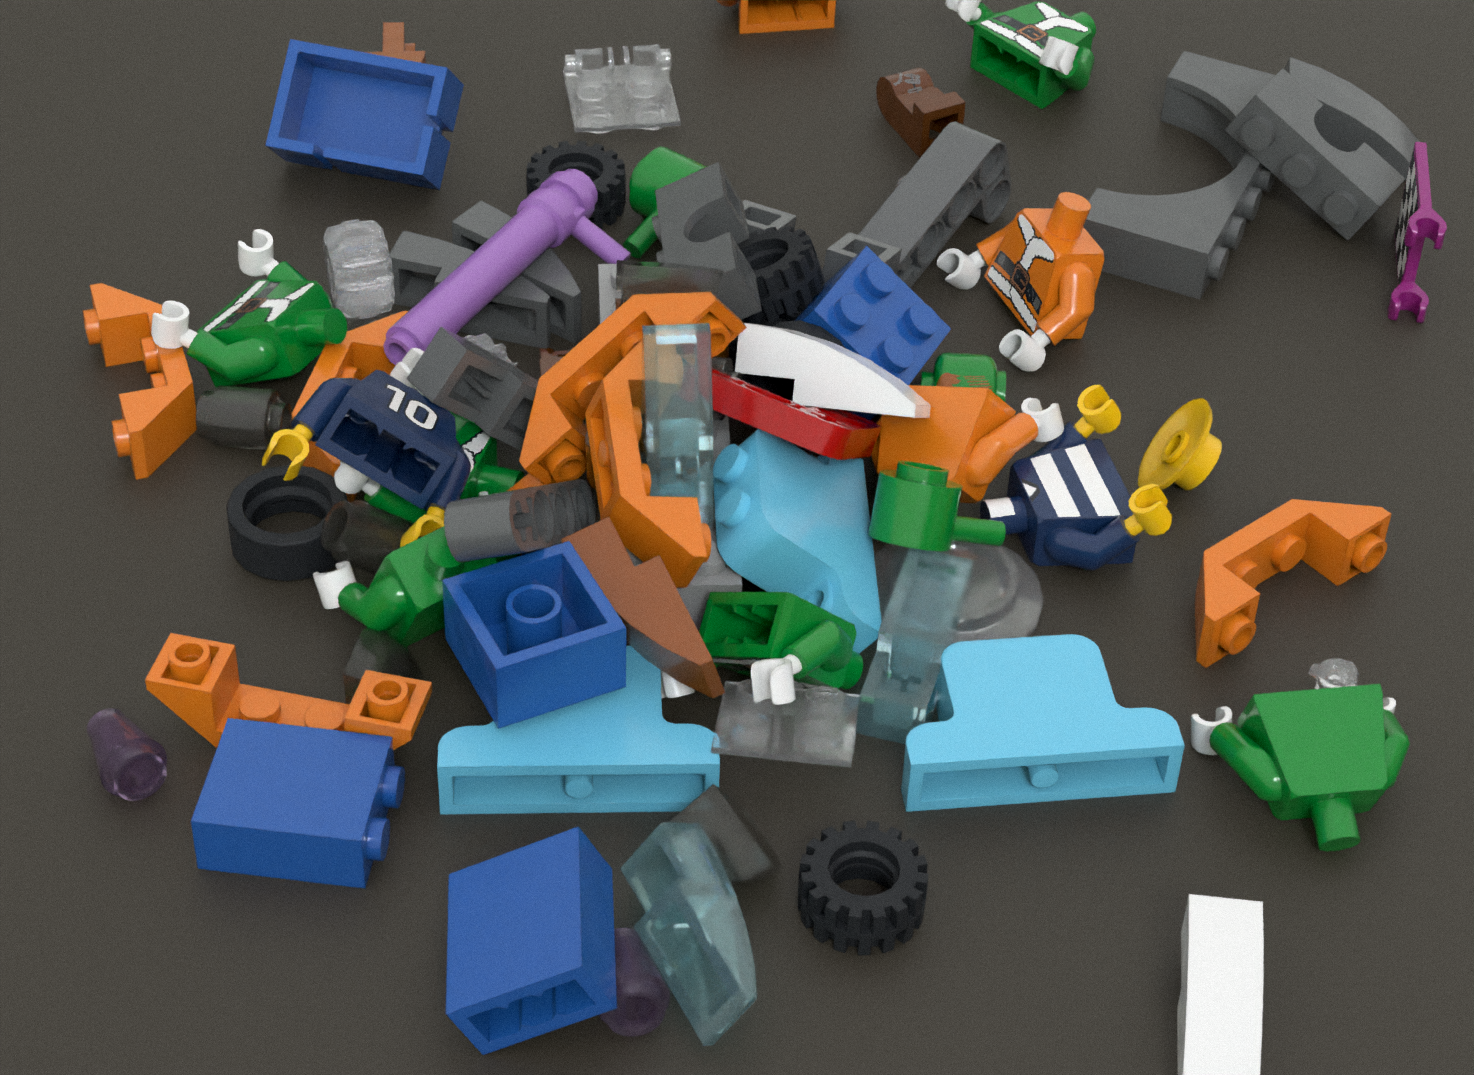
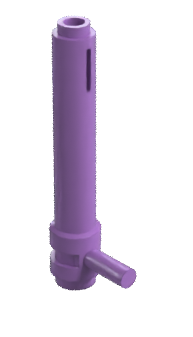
[383,169,631,366]

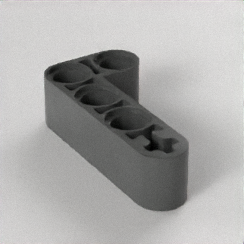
[858,121,1011,288]
[444,479,598,563]

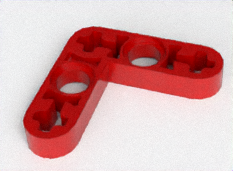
[673,360,881,460]

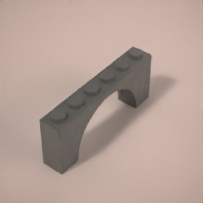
[1084,51,1275,300]

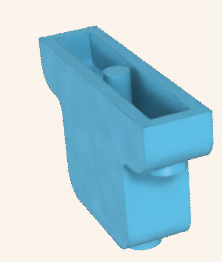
[712,429,883,653]
[901,634,1185,812]
[437,646,720,815]

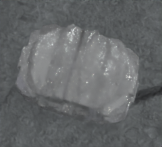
[322,219,395,319]

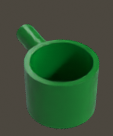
[623,147,708,258]
[868,461,1006,551]

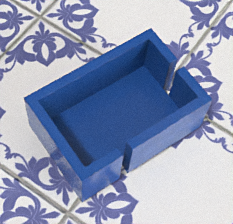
[265,39,464,190]

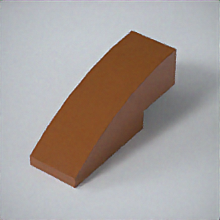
[560,517,725,699]

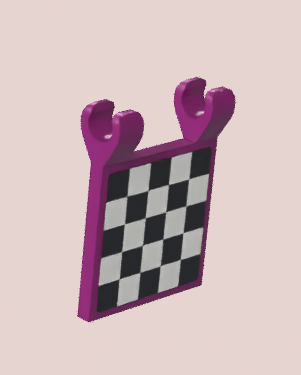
[1387,142,1447,323]

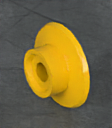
[1138,398,1222,491]

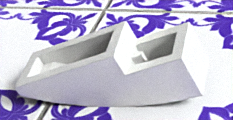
[735,323,931,418]
[1177,894,1264,1075]

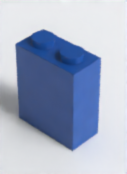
[191,718,405,889]
[446,826,617,1055]

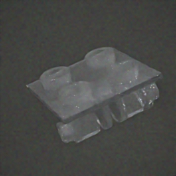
[563,44,681,134]
[711,679,860,768]

